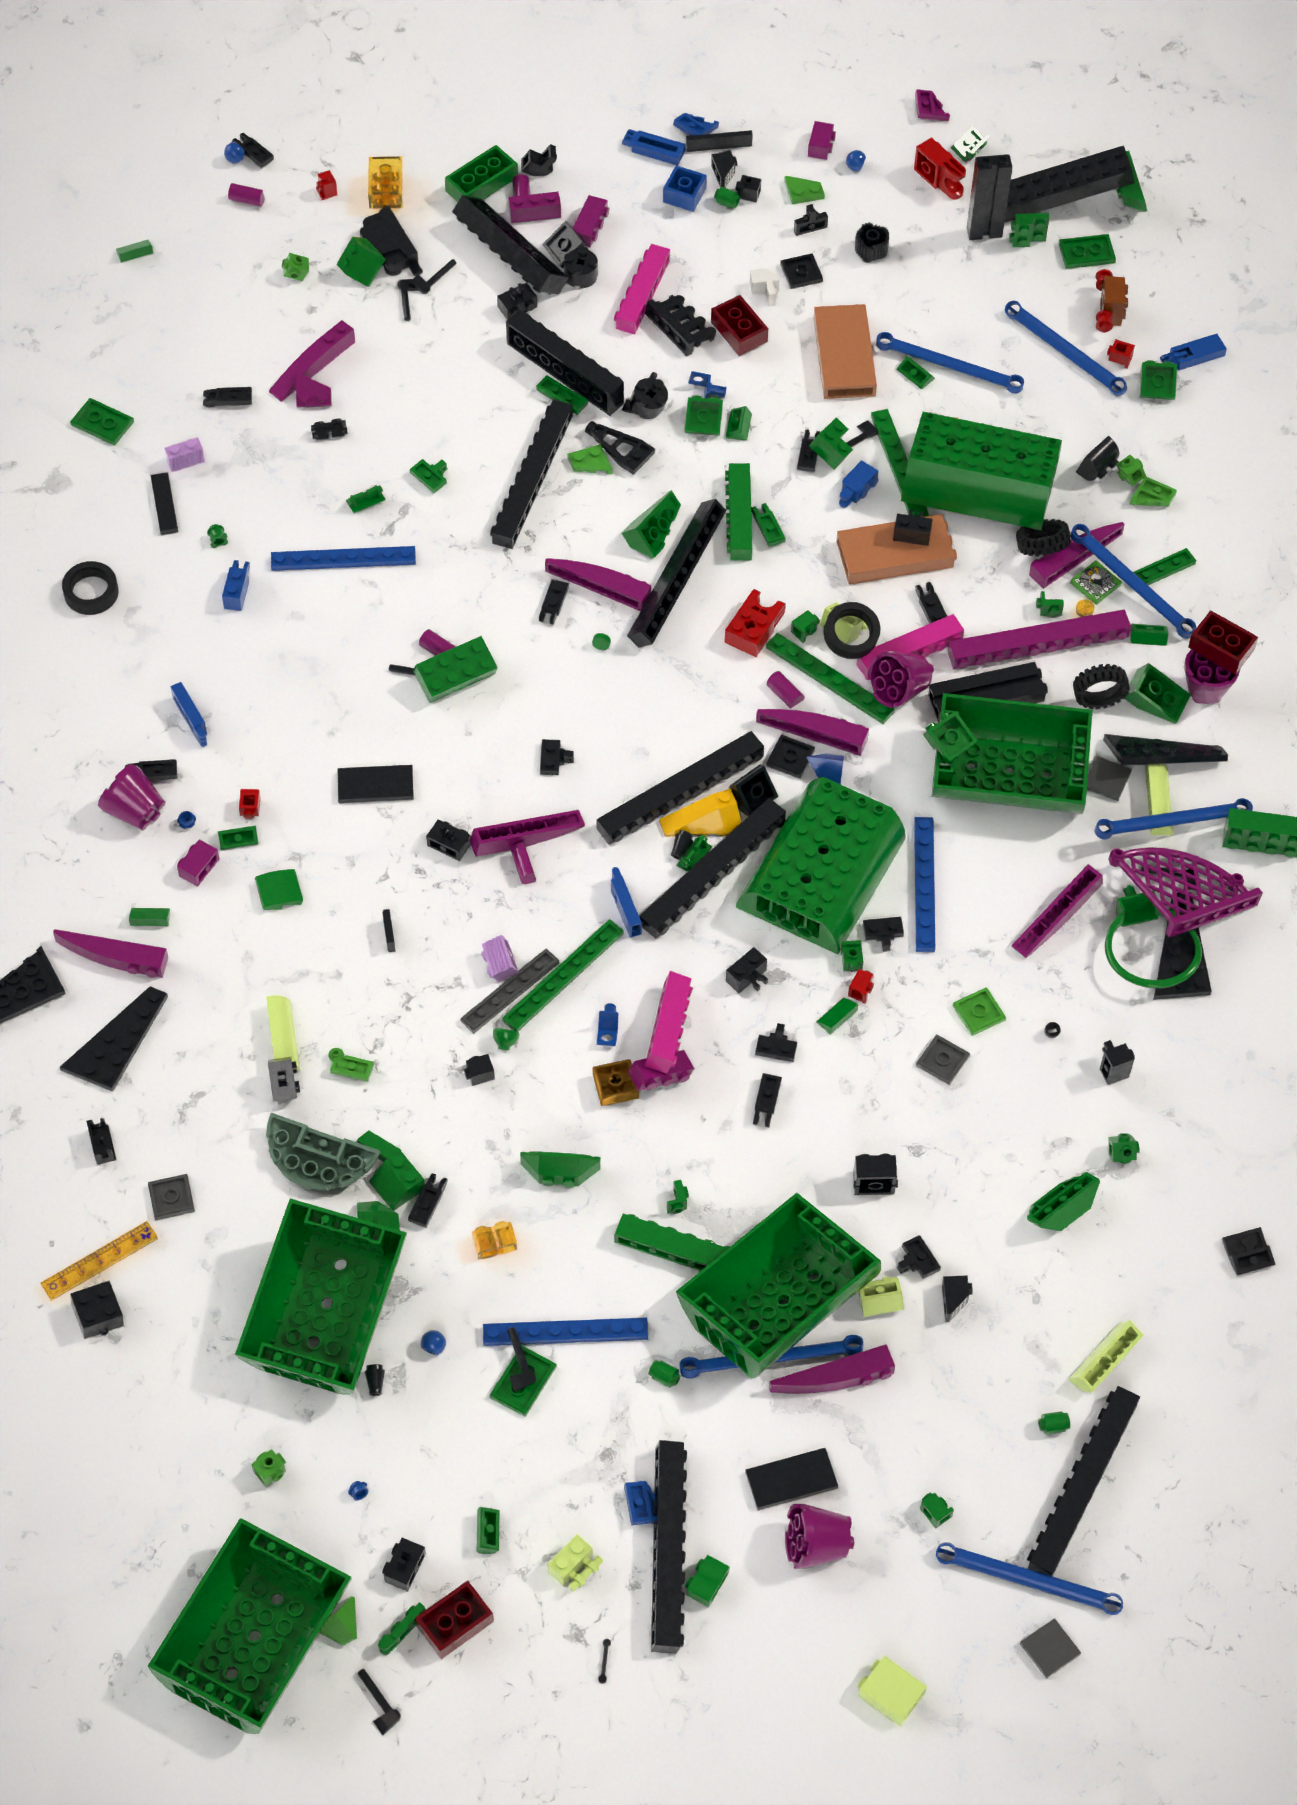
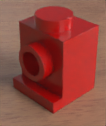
[316,170,338,200]
[1107,339,1135,369]
[239,789,261,819]
[848,969,874,1004]

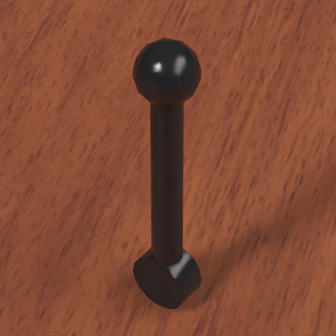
[598,1639,611,1684]

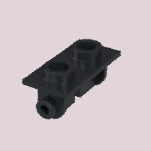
[311,418,348,441]

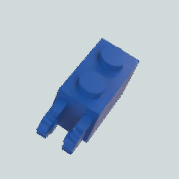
[839,460,879,508]
[222,560,250,611]

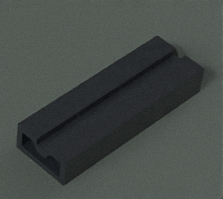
[966,154,1013,240]
[928,662,1048,723]

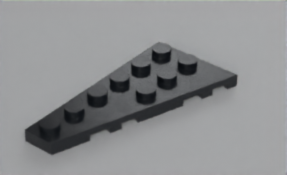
[1103,734,1228,765]
[1153,892,1212,1000]
[0,946,66,1024]
[60,986,168,1092]

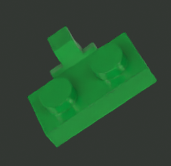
[410,459,448,493]

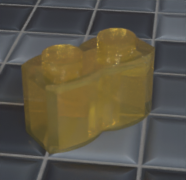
[472,1221,517,1259]

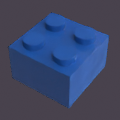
[663,165,707,212]

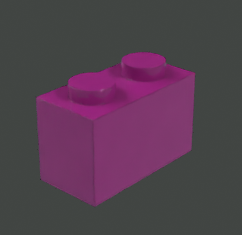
[807,121,836,160]
[177,839,220,887]

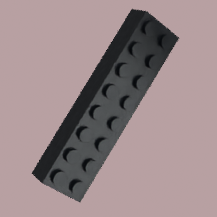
[1005,145,1135,222]
[452,195,569,295]
[506,310,624,416]

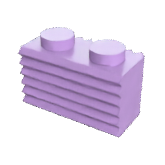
[164,437,205,472]
[481,935,519,982]

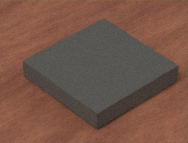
[1087,756,1132,801]
[916,1034,970,1085]
[148,1174,195,1221]
[1020,1618,1081,1679]

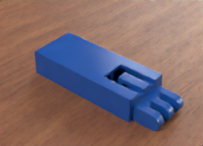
[622,129,686,166]
[1160,333,1227,371]
[170,682,207,747]
[611,867,642,938]

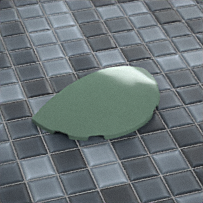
[266,1113,381,1191]

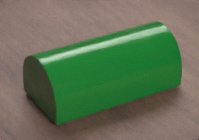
[476,1507,500,1554]

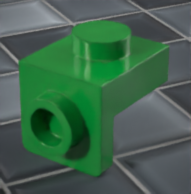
[1036,591,1064,617]
[666,1180,689,1214]

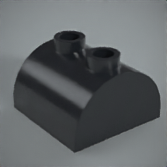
[1076,435,1120,481]
[729,764,779,816]

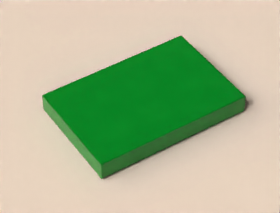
[1058,234,1116,269]
[70,398,134,446]
[489,1345,557,1417]

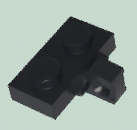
[794,204,828,236]
[540,739,574,775]
[863,916,904,951]
[755,1023,797,1062]
[897,1235,941,1279]

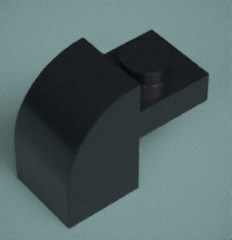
[521,144,557,176]

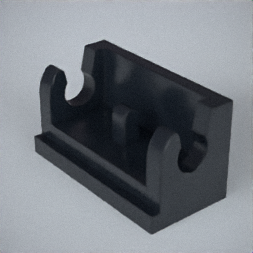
[86,1118,117,1165]

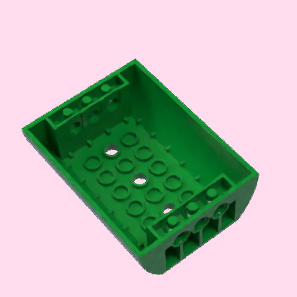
[901,411,1062,530]
[931,693,1093,814]
[736,777,906,955]
[676,1192,881,1379]
[235,1198,407,1395]
[148,1518,352,1734]

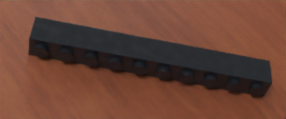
[490,399,573,549]
[627,498,727,648]
[596,731,764,845]
[639,798,786,939]
[1027,1386,1141,1576]
[651,1440,687,1654]

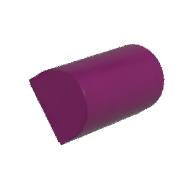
[512,174,530,196]
[228,183,265,207]
[419,629,456,656]
[766,671,805,709]
[510,842,536,884]

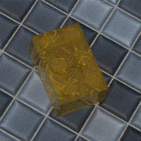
[368,156,403,209]

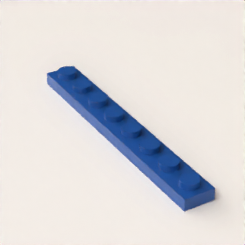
[271,546,416,571]
[914,817,936,952]
[483,1317,648,1346]

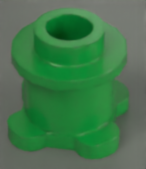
[207,524,228,548]

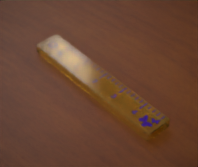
[40,1221,158,1301]

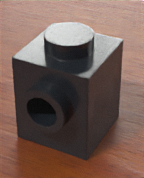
[735,175,762,203]
[463,1054,495,1086]

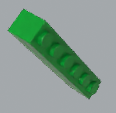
[725,463,752,560]
[614,1213,730,1271]

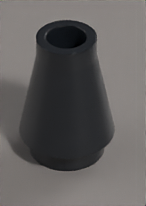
[670,830,693,860]
[364,1364,385,1396]

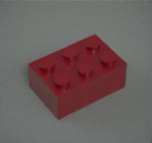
[711,295,769,356]
[1188,610,1259,674]
[415,1580,494,1660]

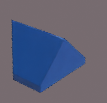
[806,753,844,784]

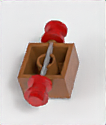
[1095,269,1128,333]

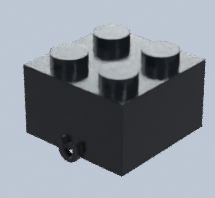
[853,1153,898,1195]
[70,1280,124,1339]

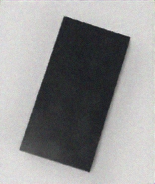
[337,764,414,803]
[745,1448,838,1511]

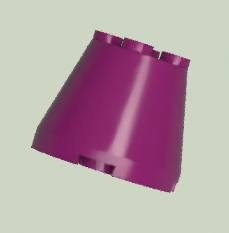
[1184,650,1241,704]
[868,651,934,708]
[98,764,166,831]
[785,1504,855,1569]

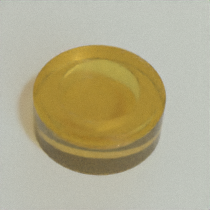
[1076,599,1094,617]

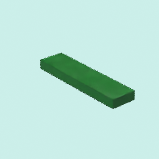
[1133,548,1196,586]

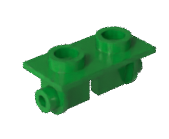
[346,485,386,513]
[676,835,712,872]

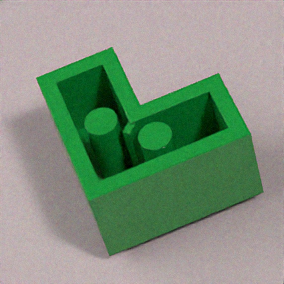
[809,417,853,470]

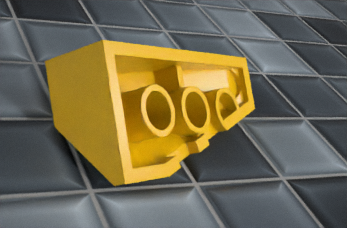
[659,789,741,837]

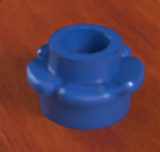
[177,811,196,829]
[348,1481,369,1501]

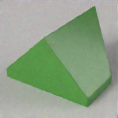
[320,1596,357,1645]

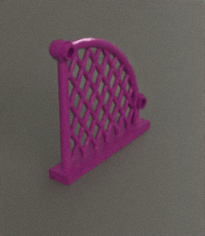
[1108,847,1263,937]

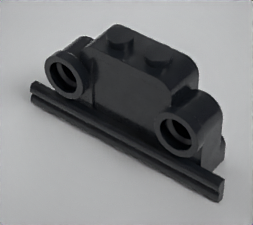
[360,206,423,276]

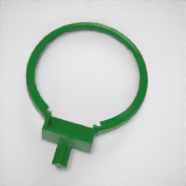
[1105,885,1202,988]

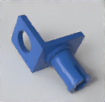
[688,371,727,399]
[596,1003,619,1046]

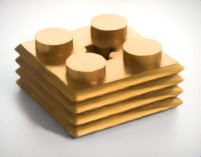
[592,1059,639,1106]

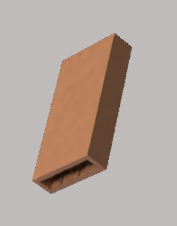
[813,304,877,399]
[836,514,957,585]

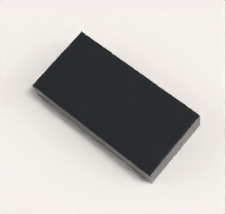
[382,909,396,952]

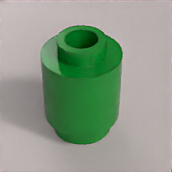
[714,187,740,208]
[648,1360,681,1388]
[1038,1411,1070,1435]

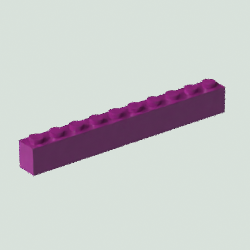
[947,609,1131,669]

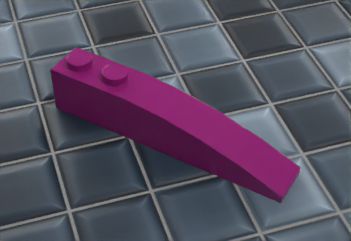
[269,320,355,402]
[1029,522,1125,589]
[545,558,651,611]
[756,709,869,756]
[469,810,585,857]
[1011,864,1103,958]
[53,929,169,978]
[769,1344,895,1394]

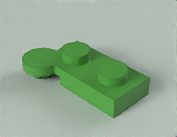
[328,1048,374,1082]

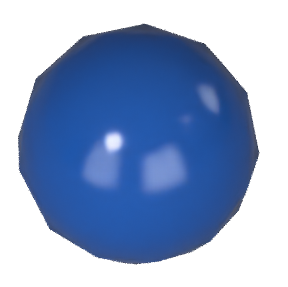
[224,142,245,163]
[846,150,866,172]
[420,1330,446,1356]

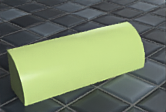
[1145,764,1174,835]
[266,995,300,1071]
[1068,1320,1144,1393]

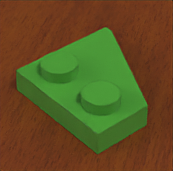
[784,176,825,204]
[567,444,612,474]
[1130,476,1177,507]

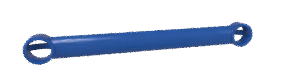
[1005,300,1127,396]
[876,332,1024,394]
[1070,524,1196,638]
[1094,798,1253,840]
[680,1335,863,1379]
[936,1542,1123,1615]

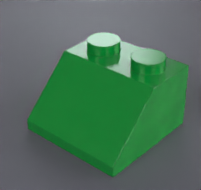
[336,237,386,287]
[369,1150,425,1211]

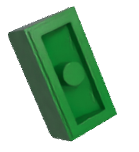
[116,239,153,262]
[896,356,935,389]
[726,406,752,441]
[1130,623,1168,646]
[218,825,258,850]
[129,908,170,926]
[816,998,858,1035]
[357,1130,401,1162]

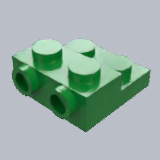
[1009,213,1050,247]
[1140,360,1177,400]
[685,395,723,436]
[923,711,978,763]

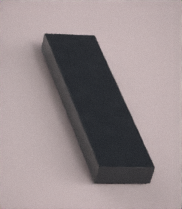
[686,130,753,152]
[150,472,179,535]

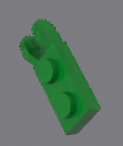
[751,503,786,547]
[378,1602,426,1655]

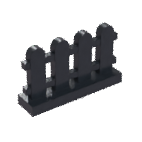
[645,295,716,356]

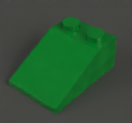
[1125,663,1191,724]

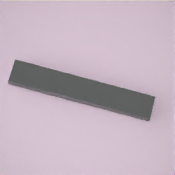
[460,948,559,1034]

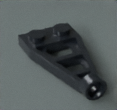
[585,421,655,475]

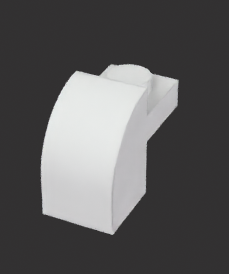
[749,269,780,306]

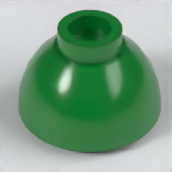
[493,1028,520,1051]

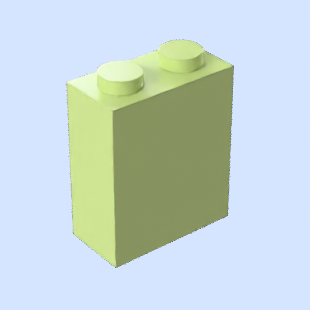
[857,1655,927,1727]

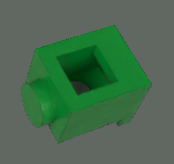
[791,610,820,643]
[841,940,864,972]
[920,1492,954,1529]

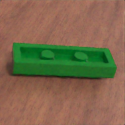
[536,375,588,415]

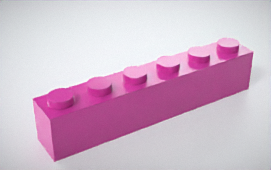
[614,244,670,334]
[856,614,964,680]
[645,971,693,1074]

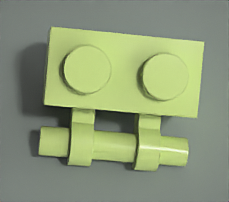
[820,602,868,644]
[859,1276,904,1317]
[548,1534,604,1592]

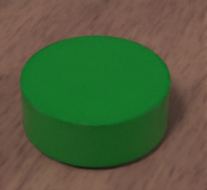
[592,633,611,650]

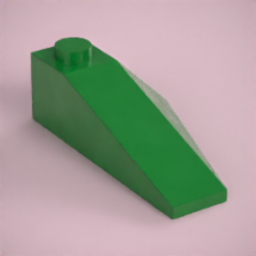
[621,490,681,558]

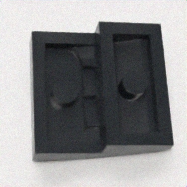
[1221,1227,1276,1276]

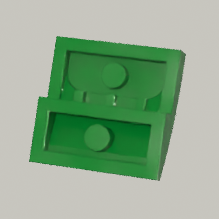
[255,869,303,910]

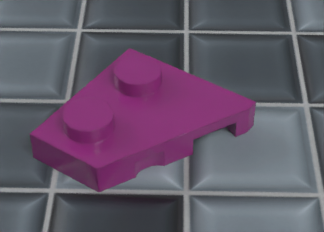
[915,89,950,121]
[295,373,332,407]

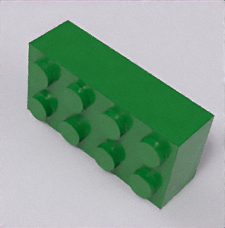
[444,145,518,202]
[413,636,498,703]
[1222,808,1297,857]

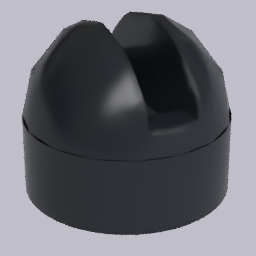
[1044,1022,1061,1038]

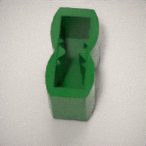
[685,1554,730,1608]

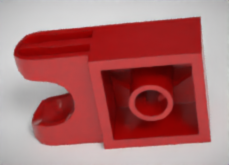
[914,137,966,200]
[724,589,786,657]

